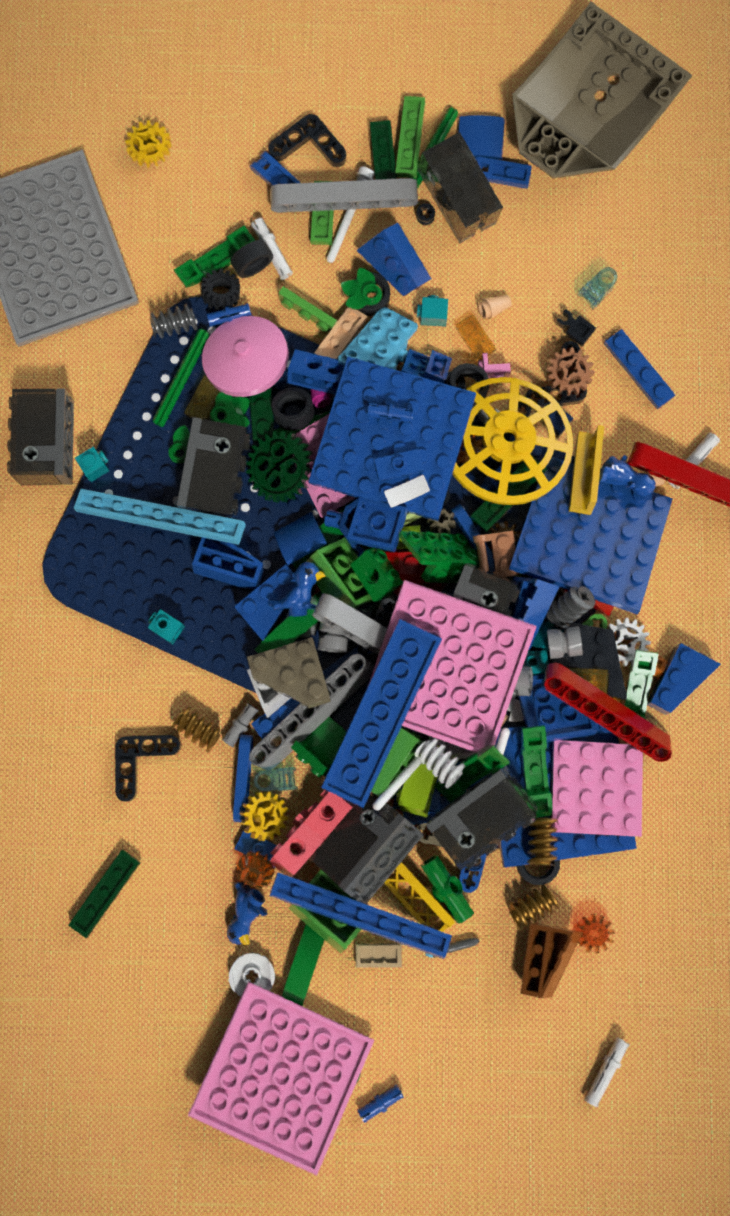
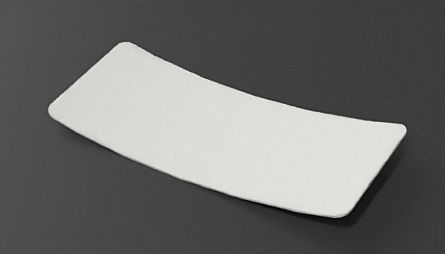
[384,475,430,507]

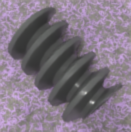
[150,304,197,339]
[546,586,595,630]

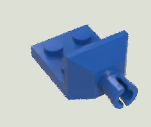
[324,498,408,552]

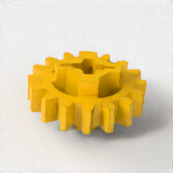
[125,120,172,168]
[240,791,288,841]

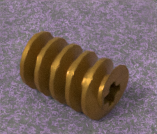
[171,706,221,753]
[527,818,558,866]
[509,885,560,931]

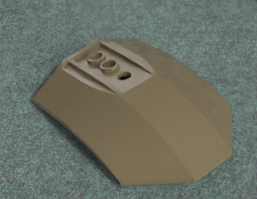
[512,2,692,179]

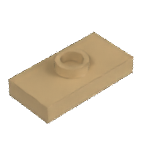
[356,943,402,968]

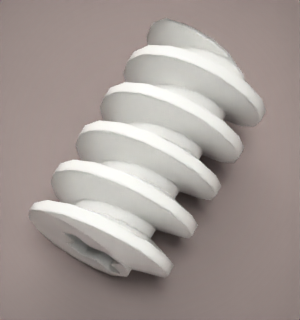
[414,738,465,788]

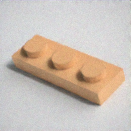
[314,307,367,360]

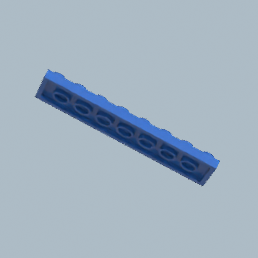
[321,619,442,808]

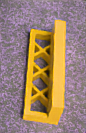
[569,425,604,515]
[384,862,455,932]

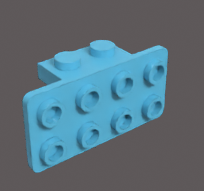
[338,307,418,370]

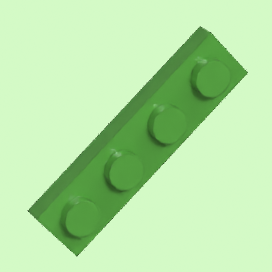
[395,96,426,178]

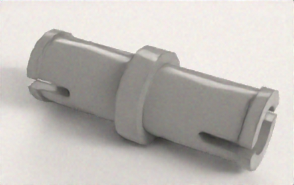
[221,703,259,747]

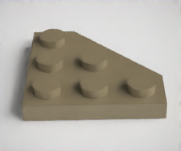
[247,637,331,708]

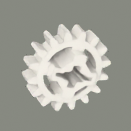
[608,618,651,667]

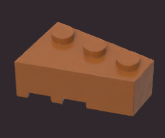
[520,924,583,998]

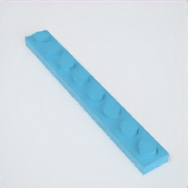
[74,489,246,545]

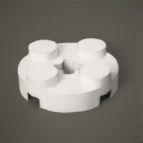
[229,953,275,997]

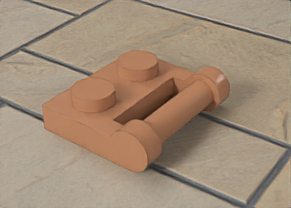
[473,531,519,581]

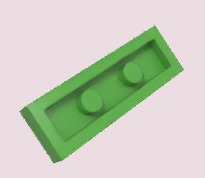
[311,181,334,245]
[278,286,337,332]

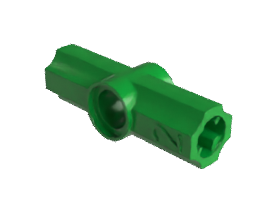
[420,855,474,924]

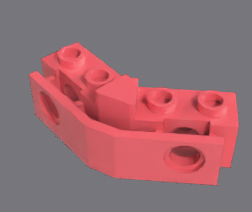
[270,790,356,878]

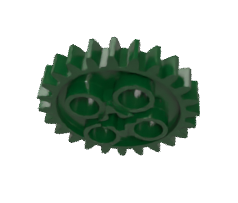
[246,431,315,503]

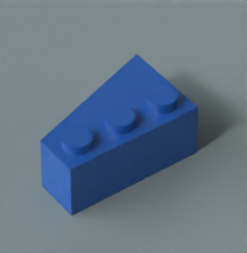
[356,223,432,296]
[192,537,264,591]
[234,564,296,641]
[503,576,560,650]

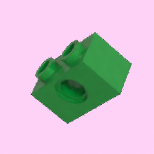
[350,548,403,602]

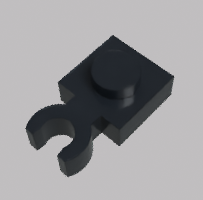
[556,309,596,347]

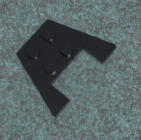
[540,623,627,700]

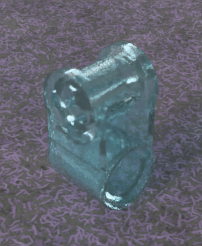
[577,267,618,309]
[254,767,298,791]

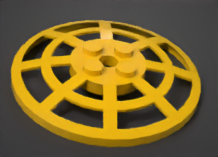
[453,377,573,505]

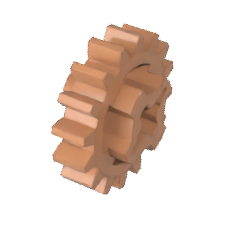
[546,347,595,396]

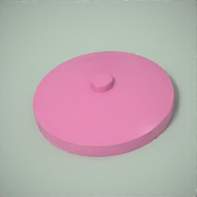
[202,316,289,397]

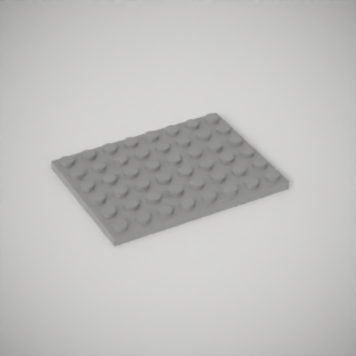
[0,149,139,347]

